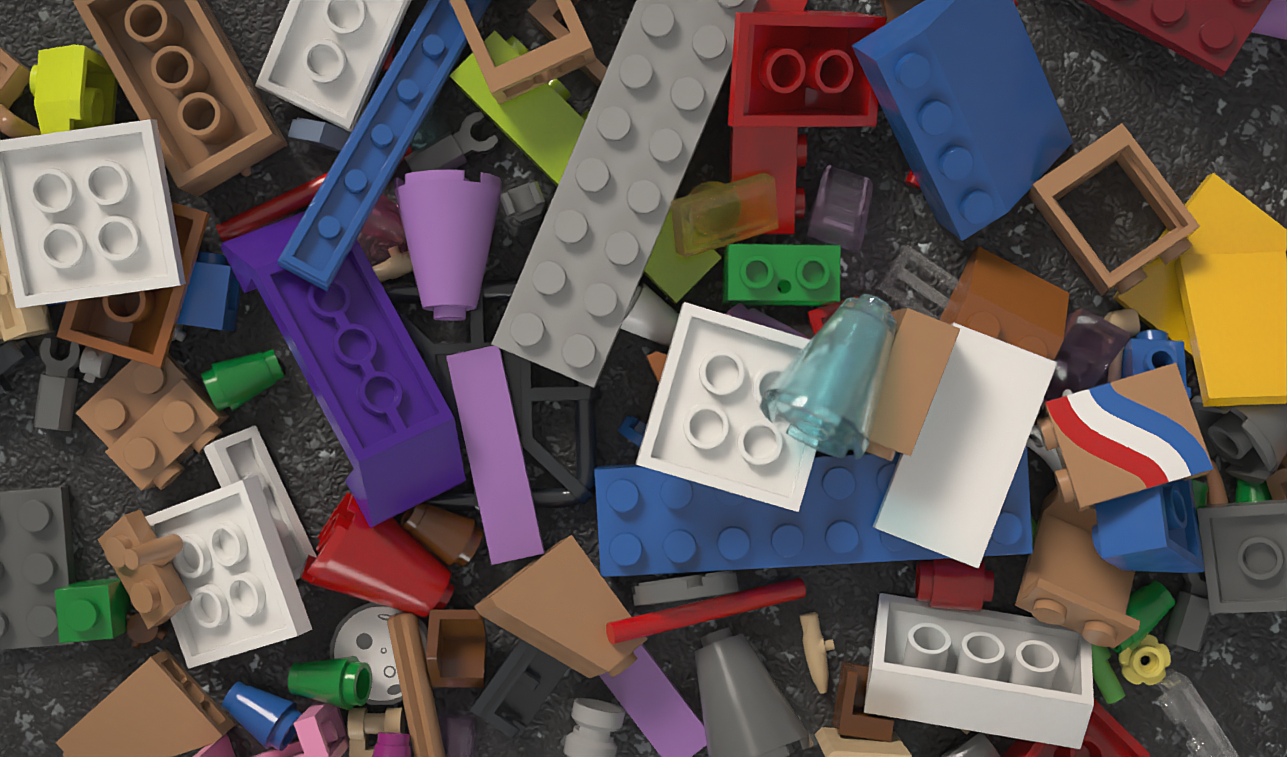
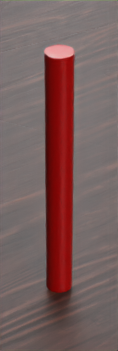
[216,145,413,242]
[606,577,806,644]

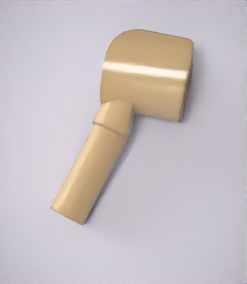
[1102,309,1140,382]

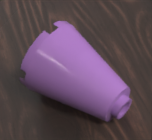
[394,170,502,321]

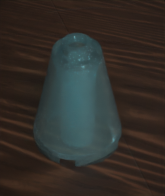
[759,294,897,459]

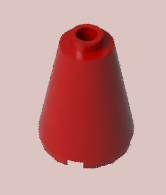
[300,492,455,618]

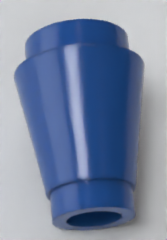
[222,681,302,751]

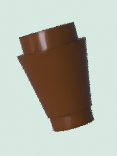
[400,503,483,567]

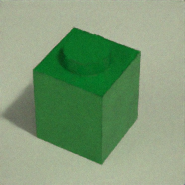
[55,578,131,643]

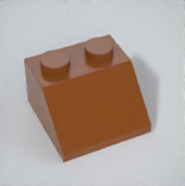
[939,246,1070,361]

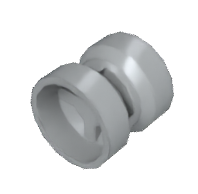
[563,698,626,757]

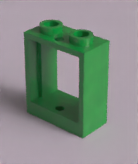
[722,244,841,306]

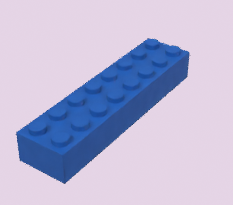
[595,445,1033,577]

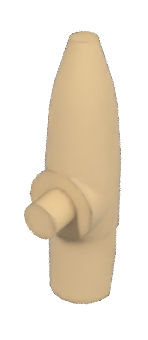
[372,246,413,283]
[800,612,835,693]

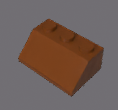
[57,202,210,368]

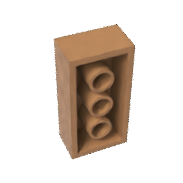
[73,0,288,197]

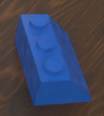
[1092,479,1205,573]

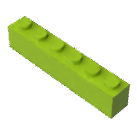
[450,31,722,305]

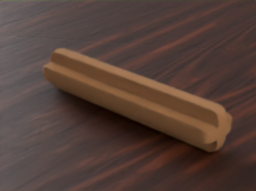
[387,612,445,757]

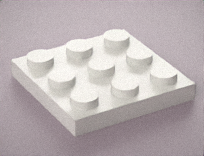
[0,119,186,308]
[636,302,845,512]
[145,475,312,669]

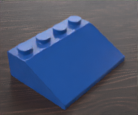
[852,0,1073,241]

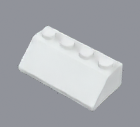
[864,593,1094,749]

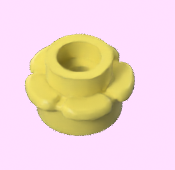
[1118,634,1171,686]

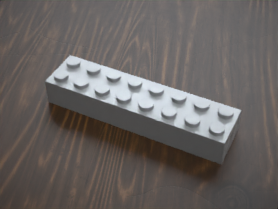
[492,0,759,388]

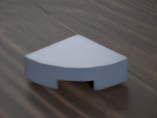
[288,118,352,152]

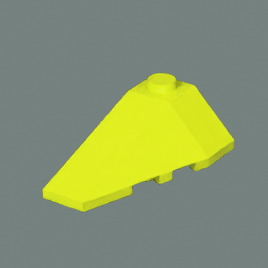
[29,45,118,135]

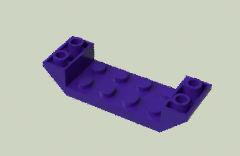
[220,211,466,528]

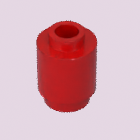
[915,558,994,612]

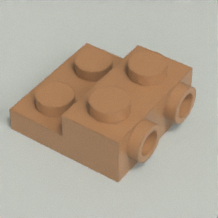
[76,352,229,491]

